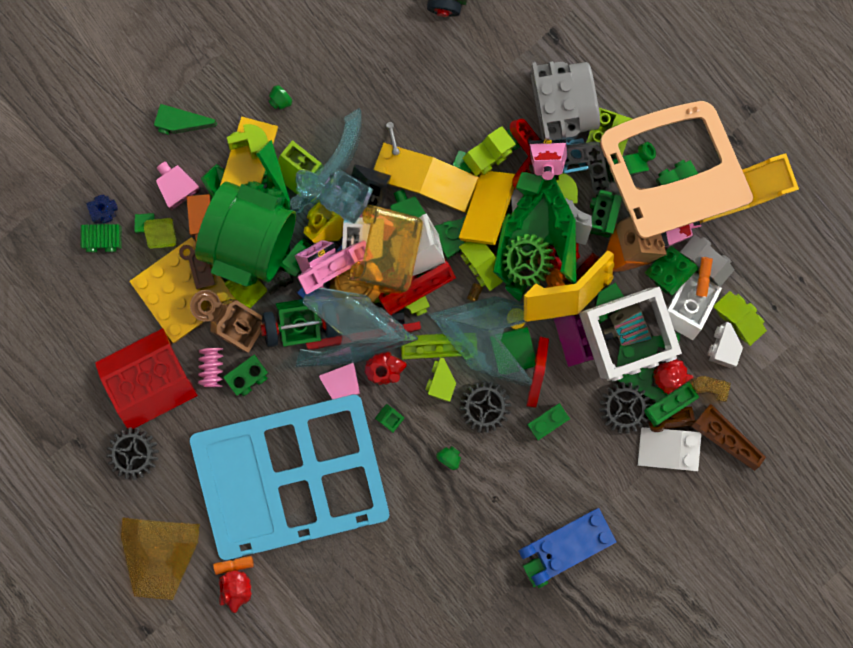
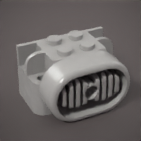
[530,61,600,142]

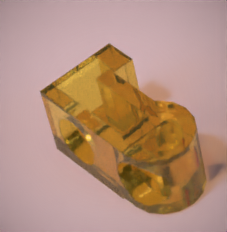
[692,376,731,402]

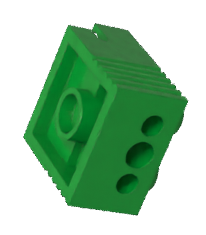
[590,190,622,238]

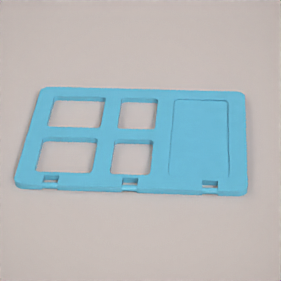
[190,394,389,560]

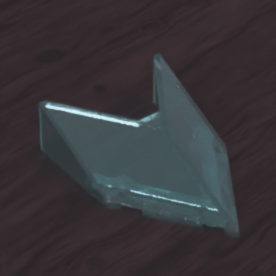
[295,287,418,367]
[428,296,532,387]

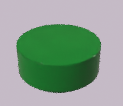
[638,142,656,162]

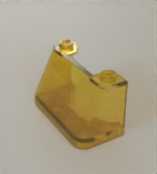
[349,205,423,294]

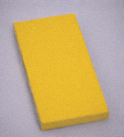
[220,116,278,186]
[459,171,515,245]

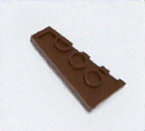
[691,404,766,471]

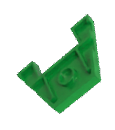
[616,333,681,402]

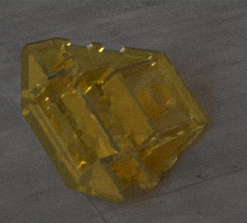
[121,517,200,600]

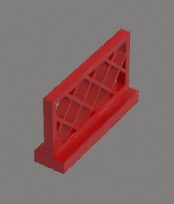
[378,258,456,316]

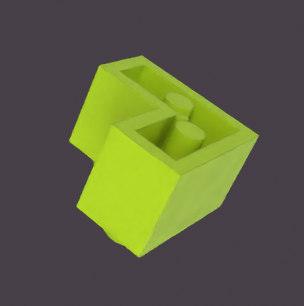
[462,126,516,176]
[459,241,503,291]
[713,291,767,346]

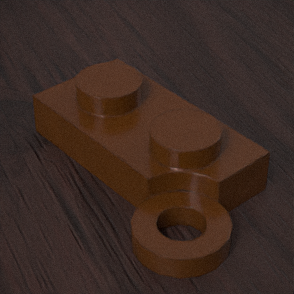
[179,245,216,290]
[649,406,695,432]

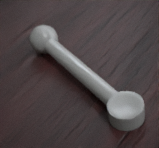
[386,122,400,155]

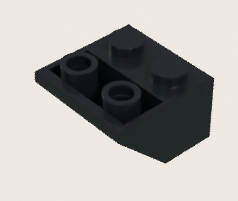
[347,164,391,217]

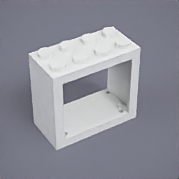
[579,287,682,381]

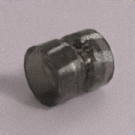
[261,266,294,295]

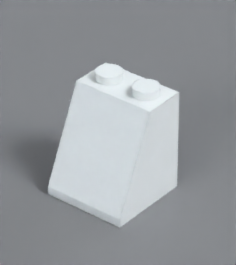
[389,214,445,279]

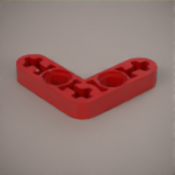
[510,119,540,191]
[526,336,549,408]

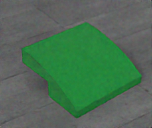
[490,326,536,375]

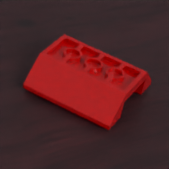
[95,328,198,429]

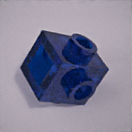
[86,195,118,224]

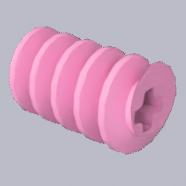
[198,348,223,387]

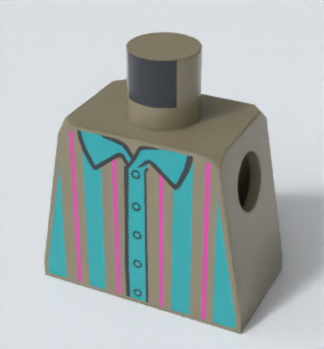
[603,303,652,346]

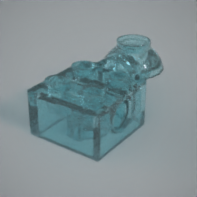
[296,169,373,224]

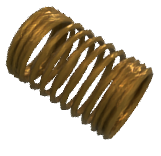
[467,283,484,303]

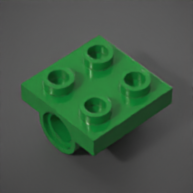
[644,246,699,296]

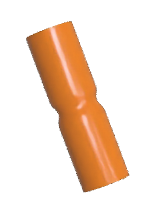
[696,257,713,297]
[213,556,254,575]

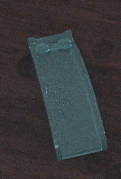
[290,108,363,214]

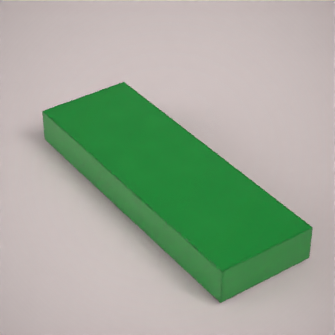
[644,382,699,427]

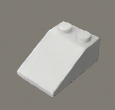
[667,273,722,340]
[637,427,701,471]

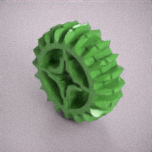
[502,234,555,286]

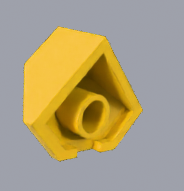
[303,199,344,243]

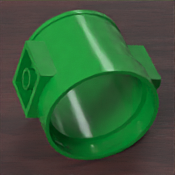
[195,181,296,287]

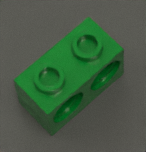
[223,354,269,397]

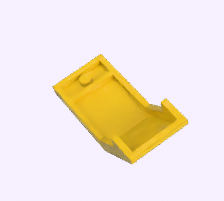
[373,143,479,213]
[700,153,799,224]
[524,250,614,322]

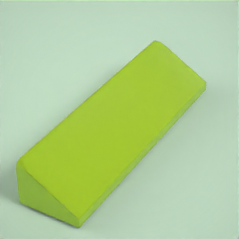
[401,332,478,359]

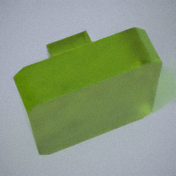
[144,218,177,249]
[229,279,267,308]

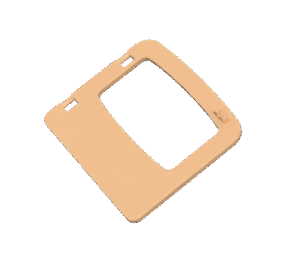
[600,101,753,239]

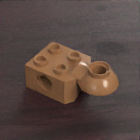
[615,187,666,263]
[190,290,263,353]

